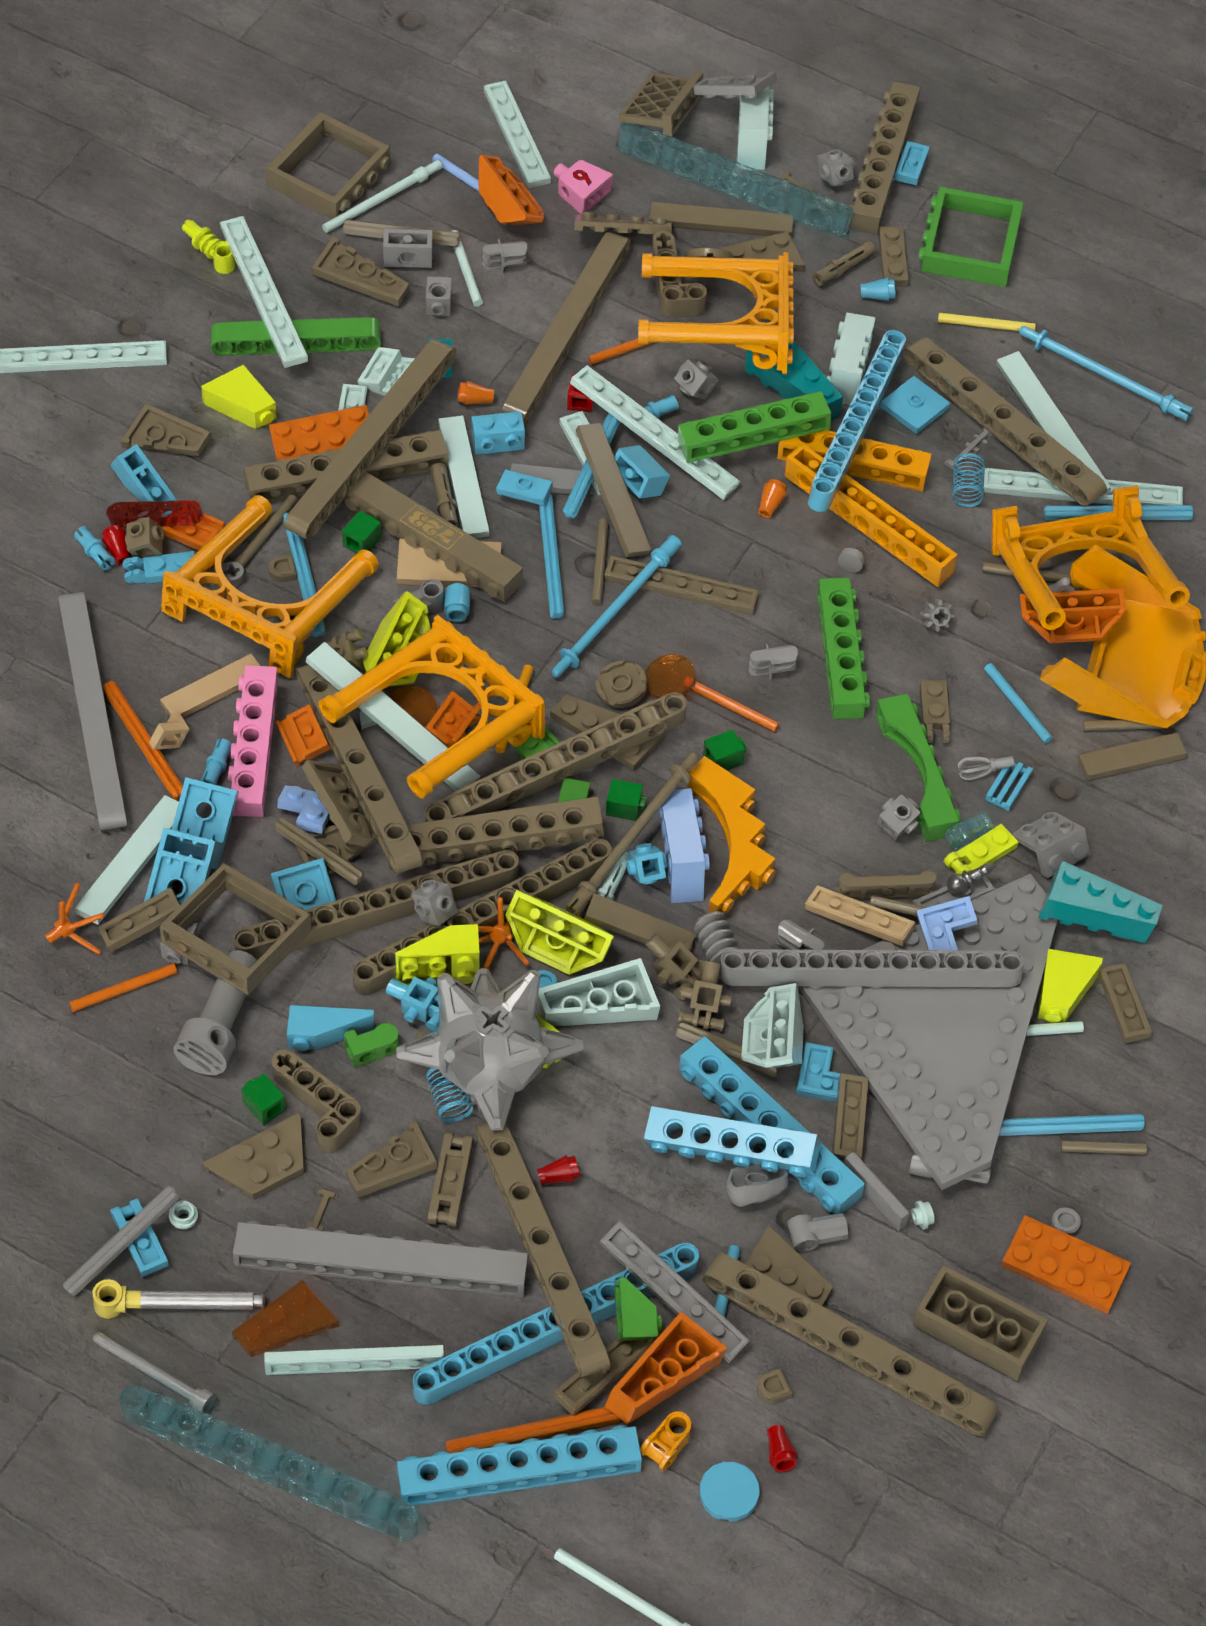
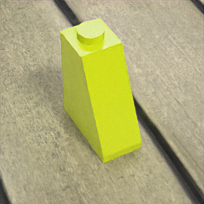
[201,365,277,429]
[1038,949,1103,1023]

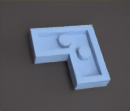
[277,785,330,834]
[916,896,977,950]

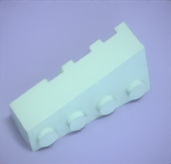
[737,87,774,170]
[827,312,876,405]
[537,958,660,1027]

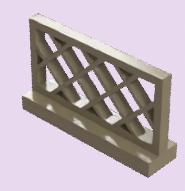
[619,72,703,137]

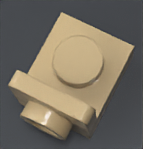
[149,712,190,750]

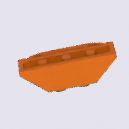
[478,154,545,225]
[1019,588,1126,643]

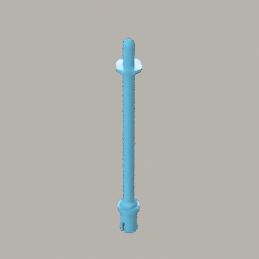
[1019,326,1194,422]
[551,535,682,678]

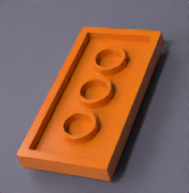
[269,405,369,460]
[1001,1215,1131,1314]

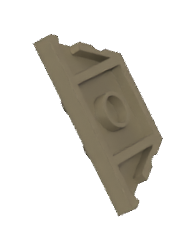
[202,1113,304,1200]

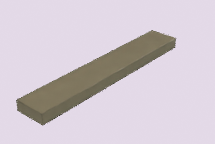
[650,202,793,237]
[575,423,651,558]
[604,555,759,615]

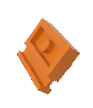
[162,503,225,551]
[275,704,331,767]

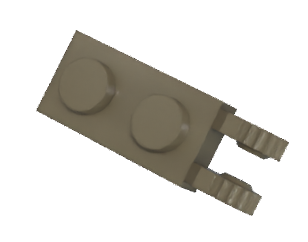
[920,680,950,743]

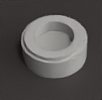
[838,548,865,573]
[1051,1207,1081,1236]

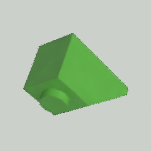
[614,1278,662,1341]

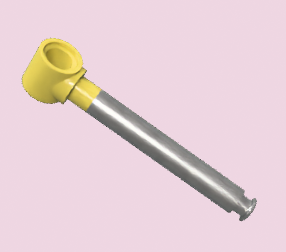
[93,1279,265,1319]

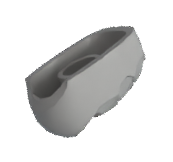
[726,1164,788,1207]

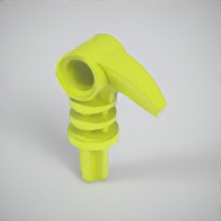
[182,219,236,274]

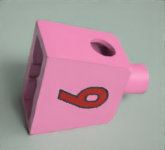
[554,160,613,215]

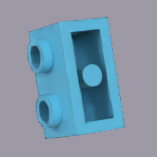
[471,411,525,455]
[614,445,670,499]

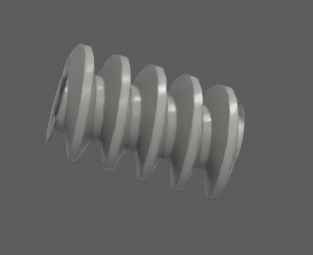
[693,911,739,973]

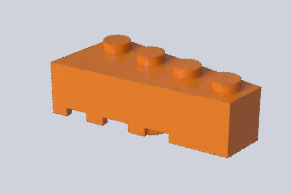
[605,1312,727,1425]

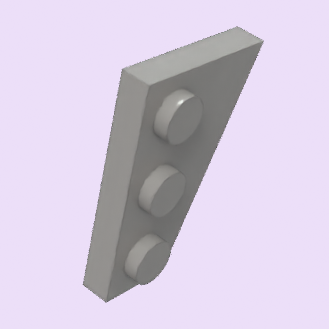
[693,72,778,98]

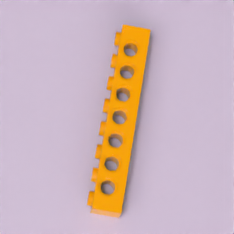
[784,444,958,587]

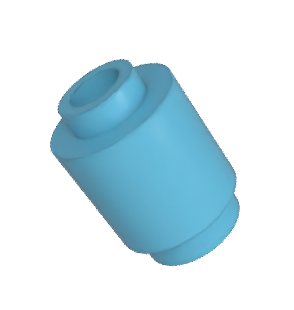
[444,583,471,622]

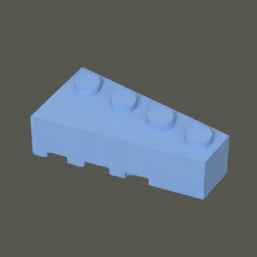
[659,788,709,903]

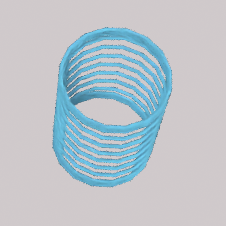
[952,453,985,507]
[426,1068,473,1122]

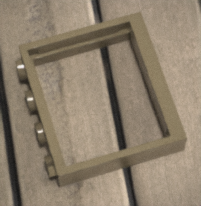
[265,112,391,219]
[160,863,311,995]

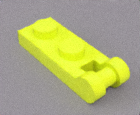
[943,824,1019,874]

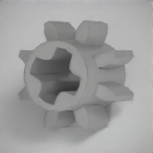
[920,598,954,632]

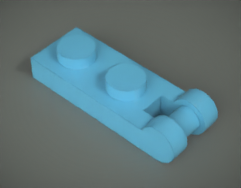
[110,1198,169,1277]

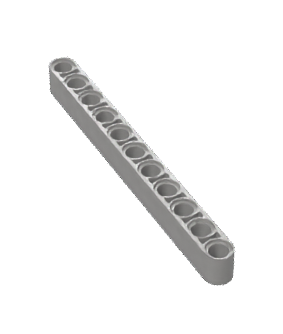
[58,592,127,831]
[720,949,1024,987]

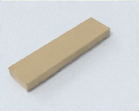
[160,654,260,718]
[805,885,915,946]

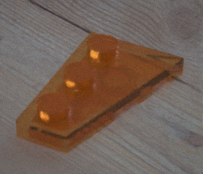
[232,1281,339,1357]

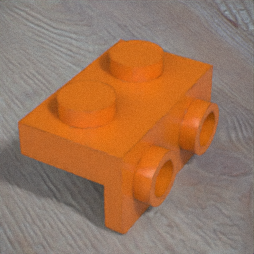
[425,690,481,748]

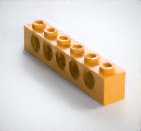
[777,430,932,492]

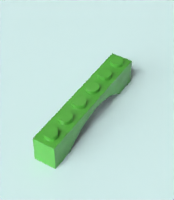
[876,694,961,842]

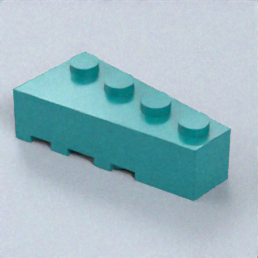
[745,339,843,420]
[1038,861,1163,943]

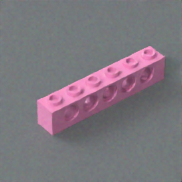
[228,665,278,817]

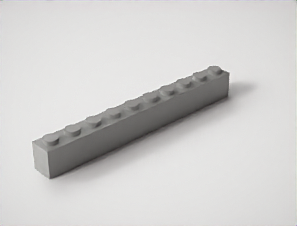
[233,1221,528,1298]

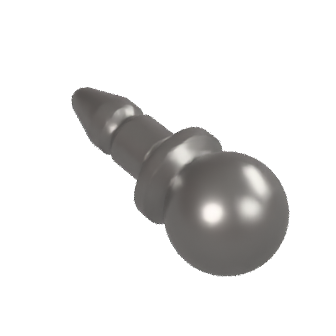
[947,863,996,895]

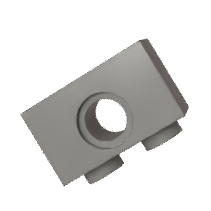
[383,229,433,268]

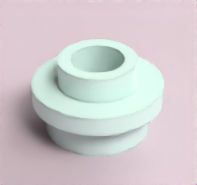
[169,1201,198,1229]
[911,1201,935,1230]

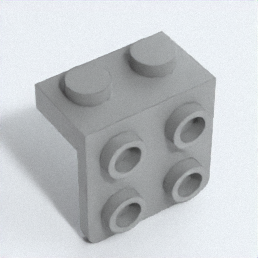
[1013,812,1091,878]

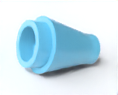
[861,277,896,301]

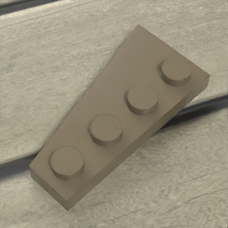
[574,211,672,234]
[311,236,409,307]
[550,694,666,771]
[302,759,372,847]

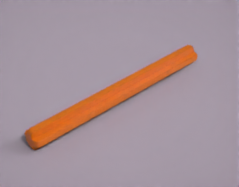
[103,681,183,801]
[445,1407,621,1454]

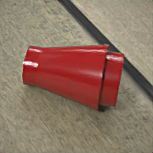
[102,525,131,565]
[537,1155,581,1186]
[767,1425,798,1472]

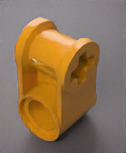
[640,1411,691,1472]

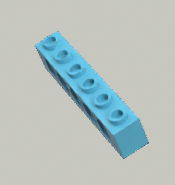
[644,1106,821,1177]

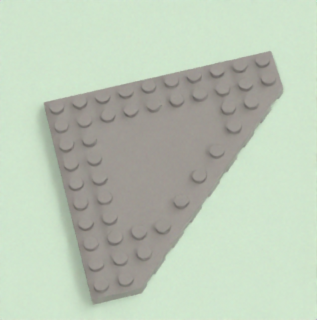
[797,874,1058,1190]

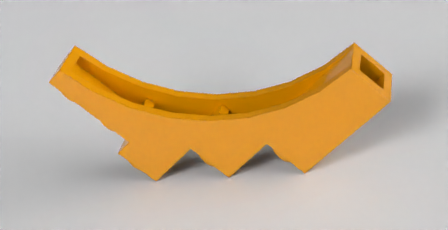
[687,756,776,914]

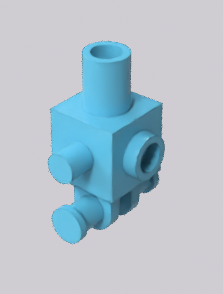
[386,977,440,1032]

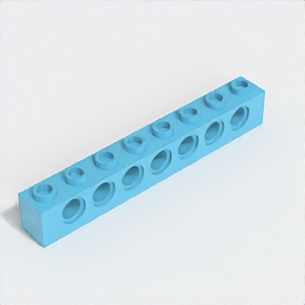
[679,1036,865,1214]
[397,1425,642,1507]

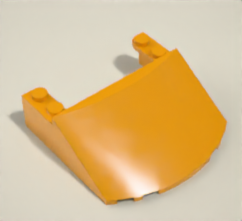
[1040,545,1206,728]

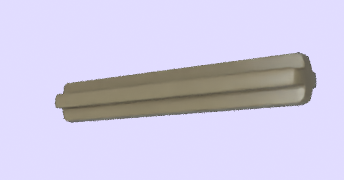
[275,817,364,885]
[676,1022,781,1077]

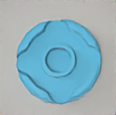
[700,1462,759,1522]

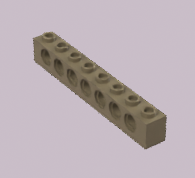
[847,81,920,235]
[244,430,448,503]
[388,797,604,870]

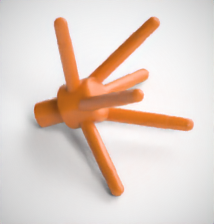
[44,882,104,955]
[478,897,529,969]

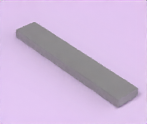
[599,1221,750,1363]

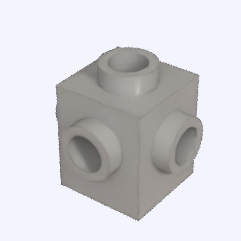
[817,149,855,186]
[674,359,719,399]
[876,794,921,841]
[411,880,458,926]

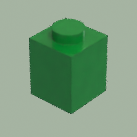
[342,511,381,554]
[703,729,746,770]
[606,779,647,821]
[241,1073,286,1126]

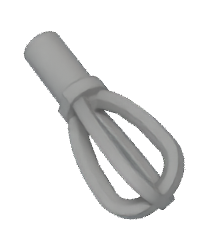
[957,756,1014,780]

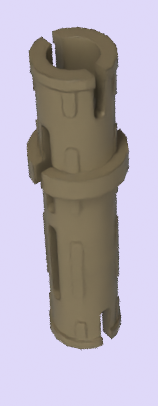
[812,241,876,286]
[430,463,459,527]

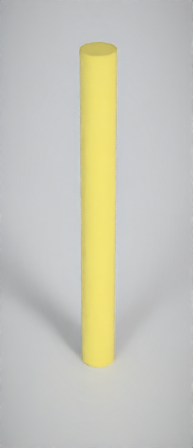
[938,313,1036,331]

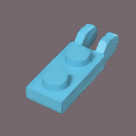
[123,551,194,584]

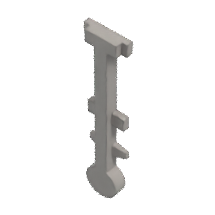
[944,427,993,472]

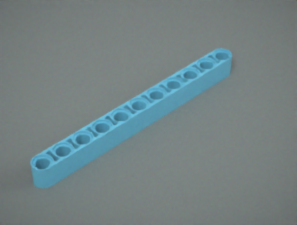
[808,330,906,512]
[413,1243,699,1405]

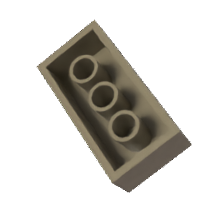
[913,1265,1048,1381]

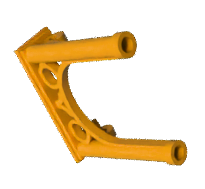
[638,252,794,374]
[991,485,1190,630]
[161,495,379,679]
[319,615,545,799]

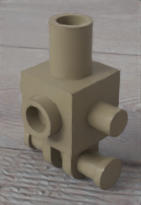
[327,628,368,674]
[645,933,704,1001]
[678,961,732,1032]

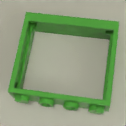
[918,186,1024,287]

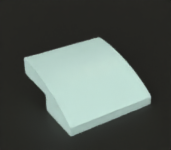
[358,347,415,396]

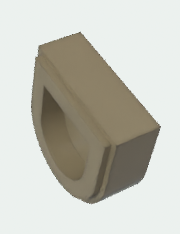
[269,554,297,582]
[757,1368,792,1403]

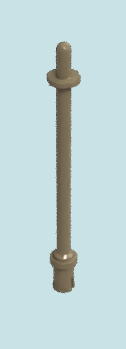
[565,752,698,917]

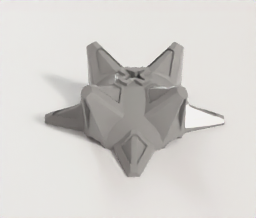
[396,968,584,1130]

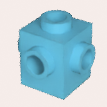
[626,843,667,884]

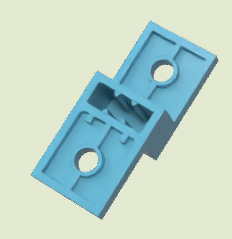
[144,777,239,921]

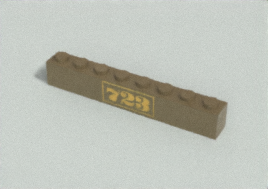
[344,472,523,602]

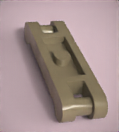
[837,870,936,901]
[427,1131,474,1228]

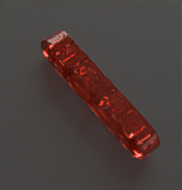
[106,500,204,527]

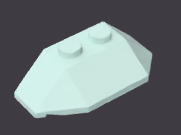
[741,983,804,1068]

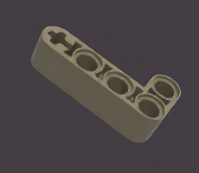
[652,231,707,317]
[271,1049,361,1153]

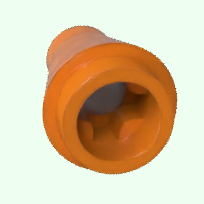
[457,380,494,405]
[758,479,787,518]

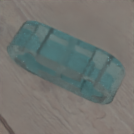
[944,813,995,849]

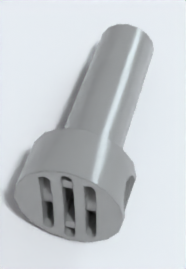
[174,950,257,1075]

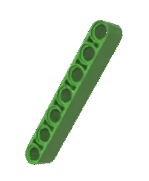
[210,317,381,356]

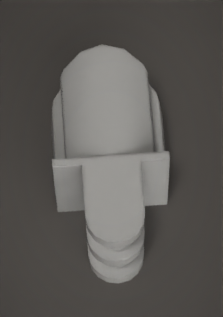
[483,239,527,273]
[748,644,798,680]
[776,920,824,950]

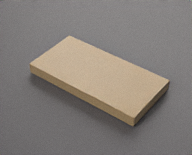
[397,539,501,587]

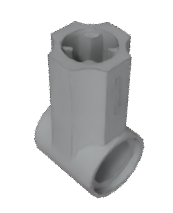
[393,579,445,613]
[787,1213,848,1252]

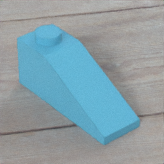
[110,444,180,521]
[287,1005,375,1051]

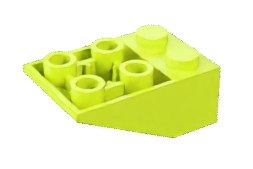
[395,924,480,985]

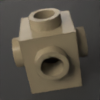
[125,517,164,559]

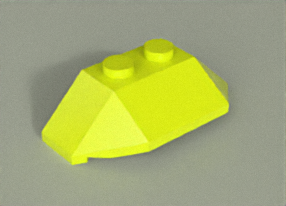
[363,591,431,686]
[505,890,615,975]

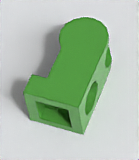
[344,1023,399,1068]

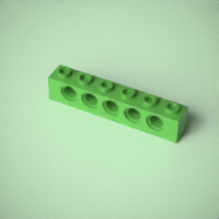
[678,391,831,463]
[817,578,870,720]

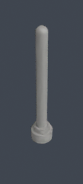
[93,1332,216,1415]

